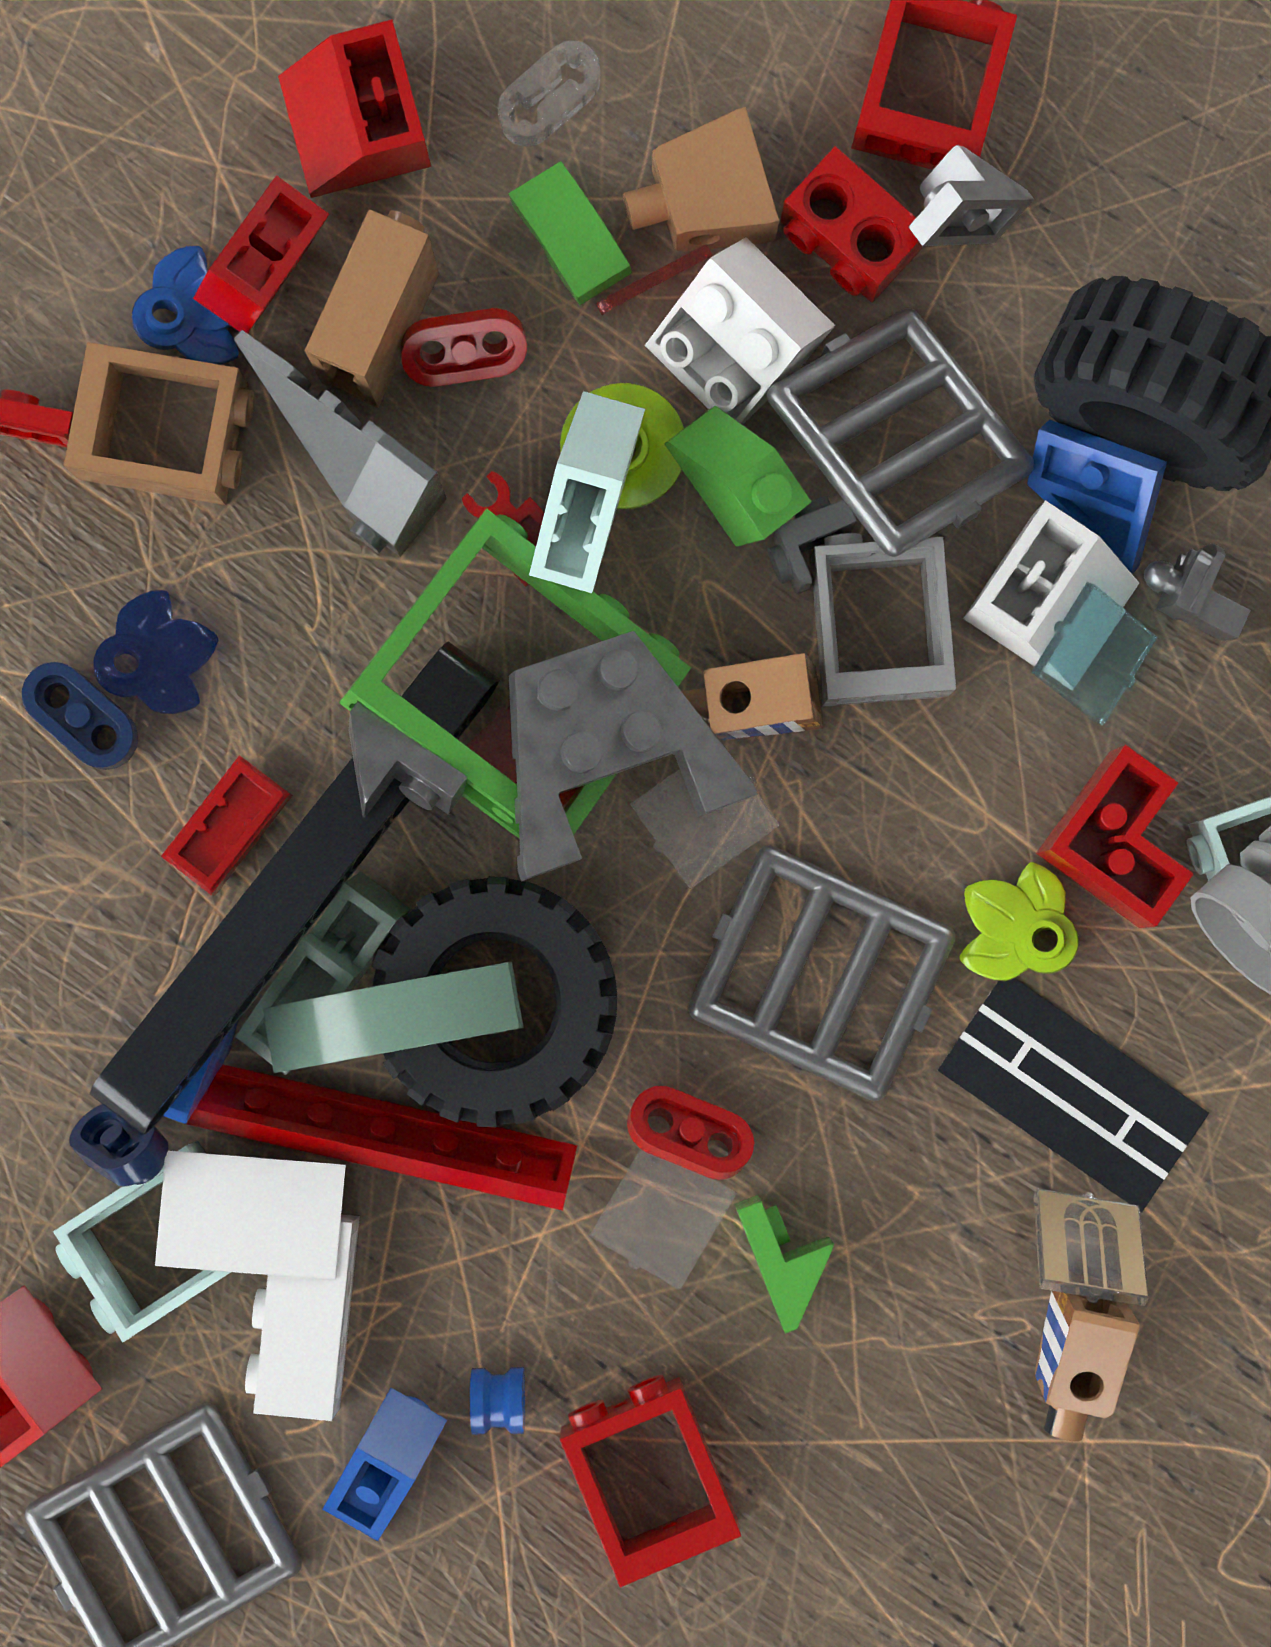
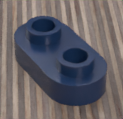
[22,662,138,770]
[69,1104,169,1187]

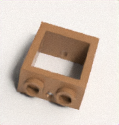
[63,342,254,505]

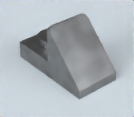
[909,145,1034,246]
[349,702,467,817]

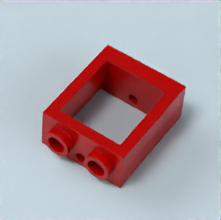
[851,0,1017,170]
[560,1375,741,1588]

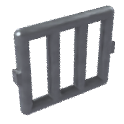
[767,308,1034,557]
[688,845,955,1101]
[25,1403,302,1647]

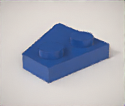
[1027,419,1167,574]

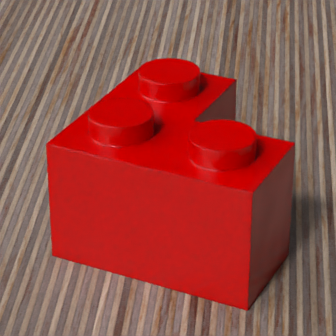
[1036,744,1194,928]

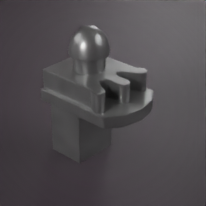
[1144,543,1251,641]

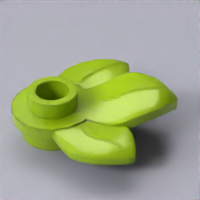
[959,862,1079,981]

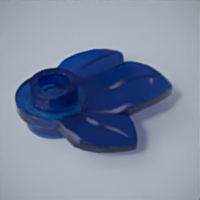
[93,590,219,714]

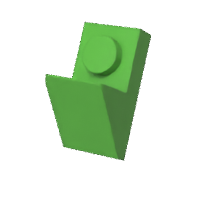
[734,1195,834,1334]

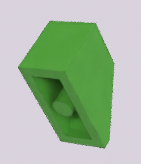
[664,406,812,547]

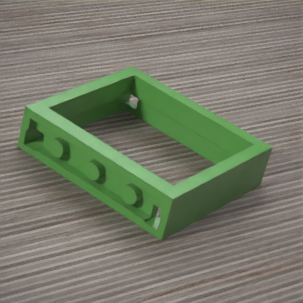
[339,509,691,839]

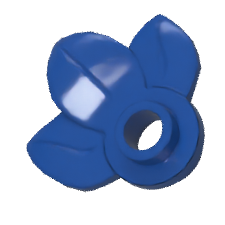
[132,246,239,365]

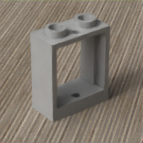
[810,533,956,706]

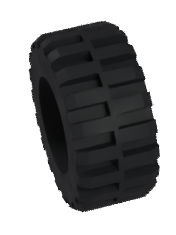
[1034,276,1271,491]
[368,876,618,1127]

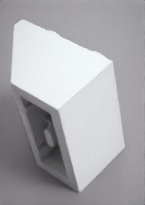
[645,237,835,425]
[963,500,1139,688]

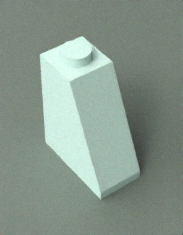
[529,391,645,593]

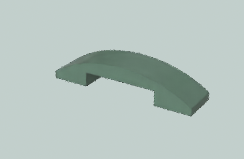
[263,962,523,1073]

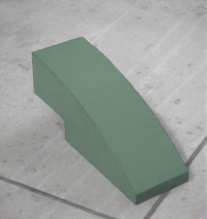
[235,871,411,1075]

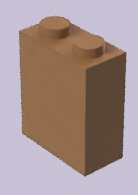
[305,209,439,408]

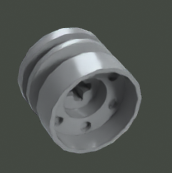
[1190,826,1271,995]

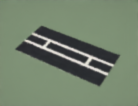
[937,978,1209,1213]

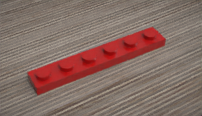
[186,1064,578,1211]

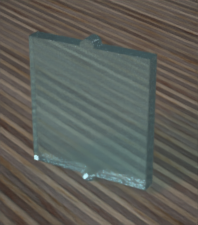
[1031,582,1158,726]

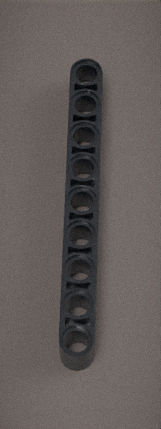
[90,641,500,1135]

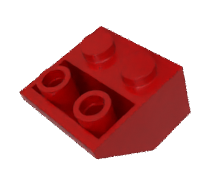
[278,19,431,198]

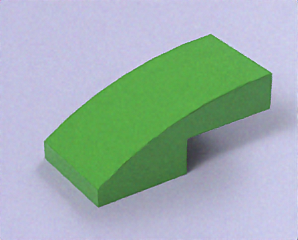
[508,161,632,306]

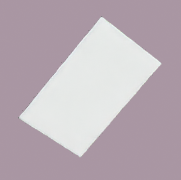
[155,1151,346,1280]

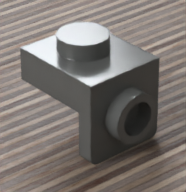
[767,496,857,595]

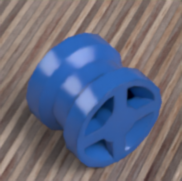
[470,1367,525,1435]

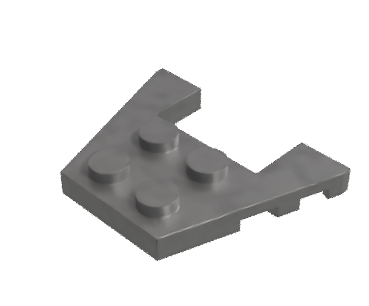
[509,631,757,882]

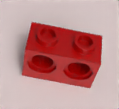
[780,146,923,303]
[193,175,330,334]

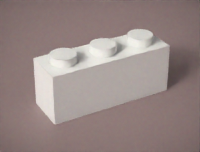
[245,1214,360,1421]

